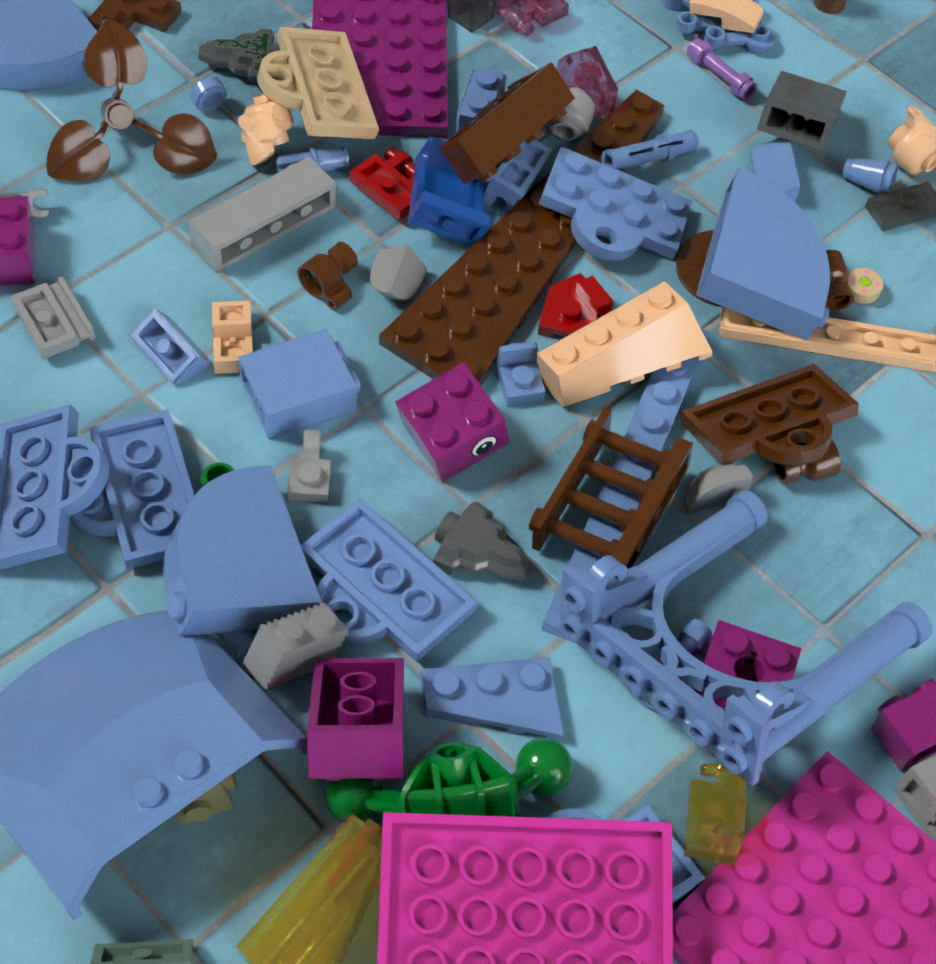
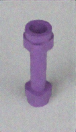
[686,38,757,101]

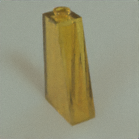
[236,814,382,964]

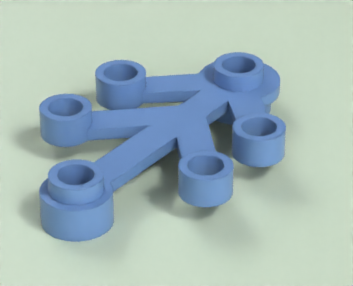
[662,0,776,54]

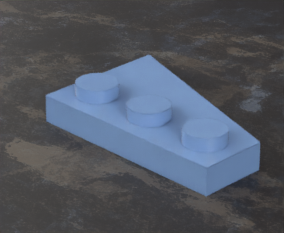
[421,657,564,743]

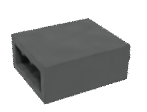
[757,71,847,151]

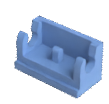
[484,140,554,213]

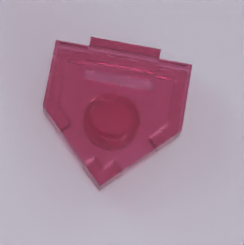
[557,46,618,119]

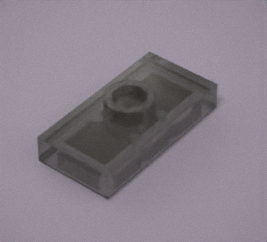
[865,181,936,232]

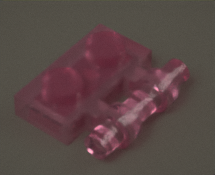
[489,0,569,37]

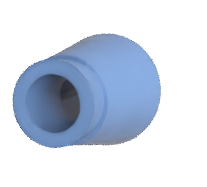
[842,157,898,194]

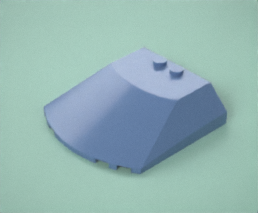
[0,610,308,921]

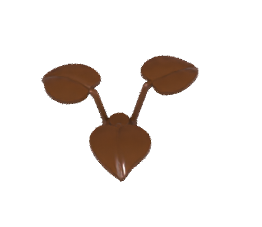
[46,19,217,182]

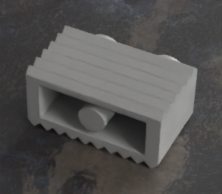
[243,603,348,689]

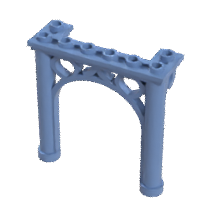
[560,490,932,786]

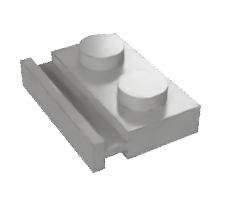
[10,276,96,360]

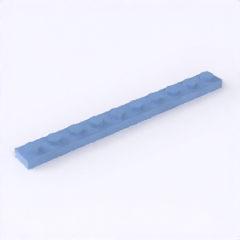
[542,329,711,644]

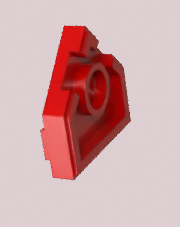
[537,273,614,337]

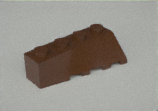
[440,62,575,184]

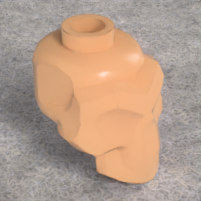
[238,94,294,165]
[888,104,936,175]

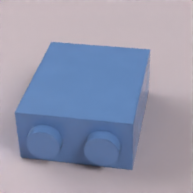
[238,328,361,439]

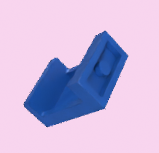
[408,137,491,247]

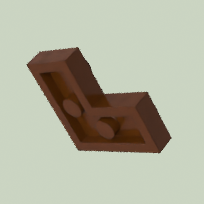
[88,0,181,33]

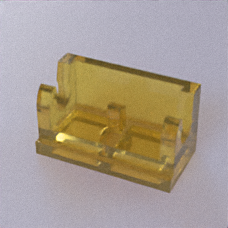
[684,763,746,866]

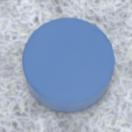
[190,77,227,111]

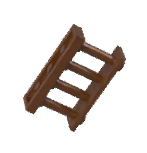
[529,407,693,569]

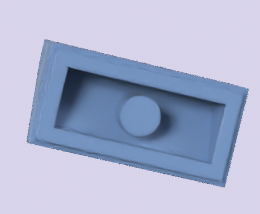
[750,137,800,202]
[130,308,212,387]

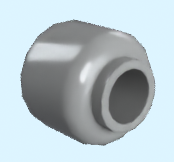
[546,87,595,141]

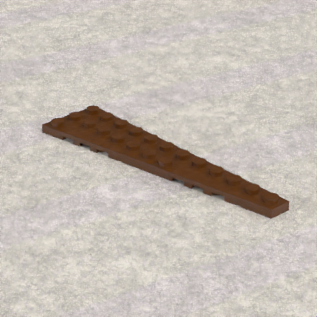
[379,89,665,386]

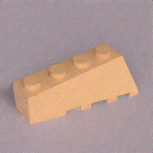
[537,281,712,407]

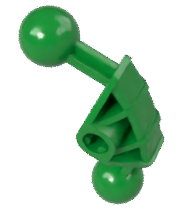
[325,738,573,824]

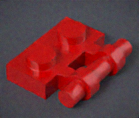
[350,147,415,221]

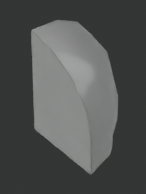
[370,245,427,300]
[684,461,753,513]

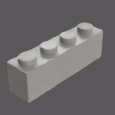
[188,156,336,273]

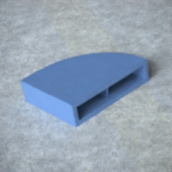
[0,0,97,91]
[696,167,830,341]
[163,466,322,636]

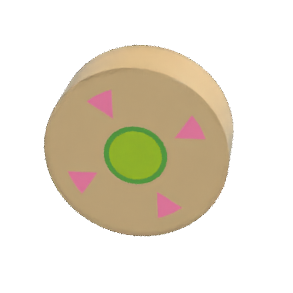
[846,268,883,304]

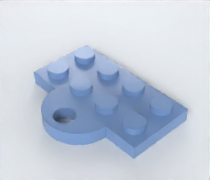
[539,146,692,261]
[0,404,109,570]
[70,409,194,570]
[301,498,478,662]

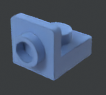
[496,342,546,407]

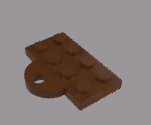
[681,364,859,465]

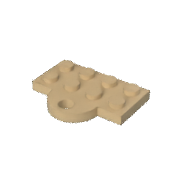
[257,27,379,139]

